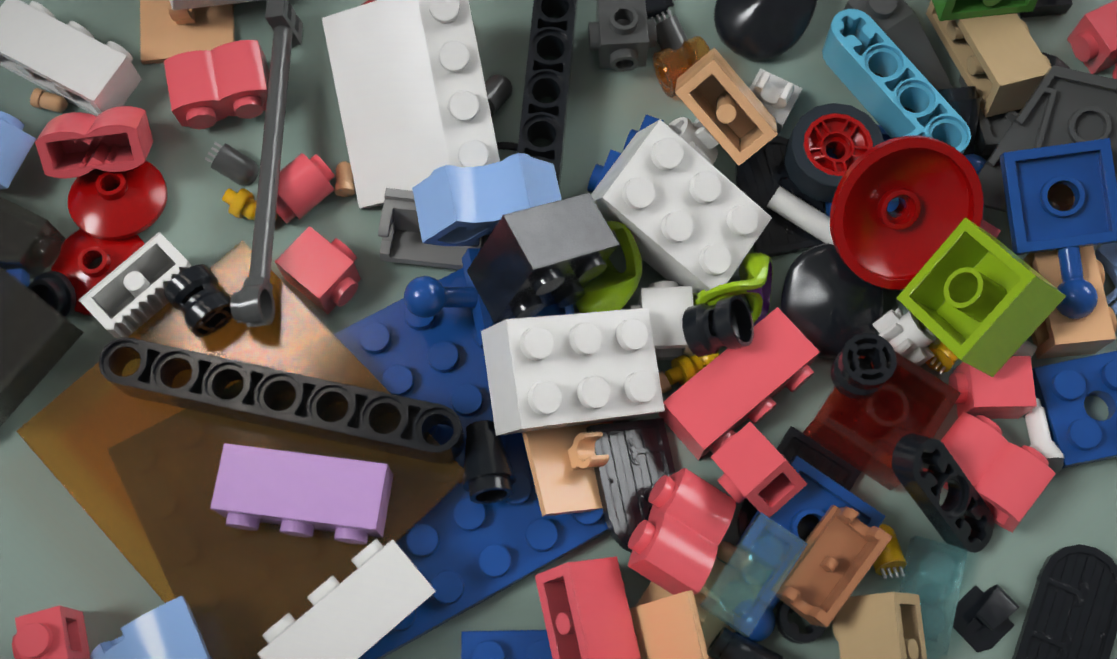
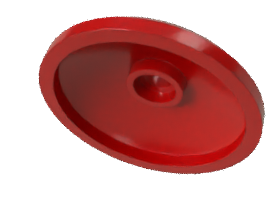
[830,135,984,290]

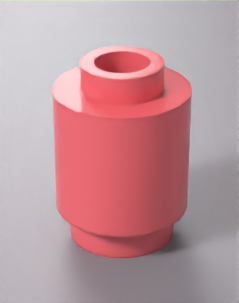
[276,153,335,224]

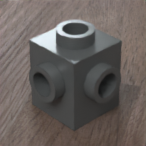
[588,0,657,71]

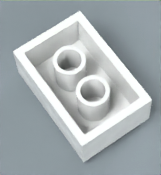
[591,119,772,293]
[481,308,665,436]

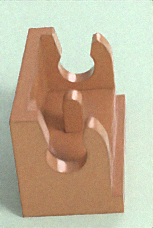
[769,505,892,627]

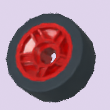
[785,103,884,203]

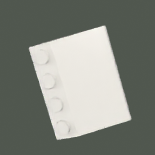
[322,0,500,209]

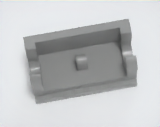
[378,188,484,269]

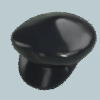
[714,0,817,61]
[781,243,884,359]

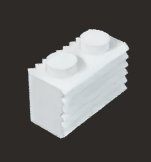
[79,232,191,340]

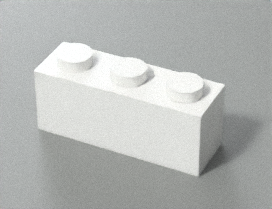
[0,0,142,116]
[257,539,436,659]

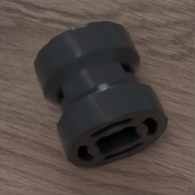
[164,264,233,337]
[682,295,754,357]
[831,333,897,399]

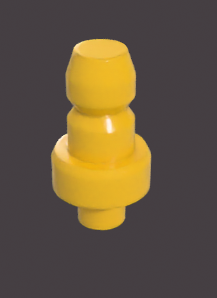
[222,188,277,222]
[665,352,719,385]

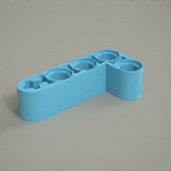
[822,9,971,202]

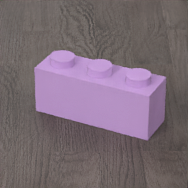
[210,443,394,545]

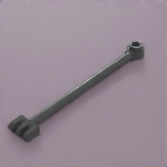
[230,0,303,327]

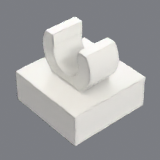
[749,68,803,134]

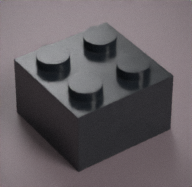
[467,193,620,323]

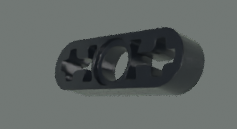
[892,433,994,553]

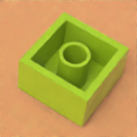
[896,217,1066,377]

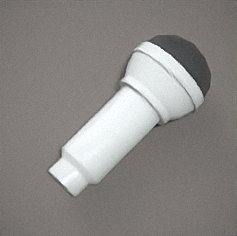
[1024,398,1065,475]

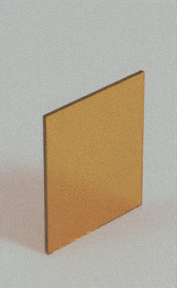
[16,240,464,659]

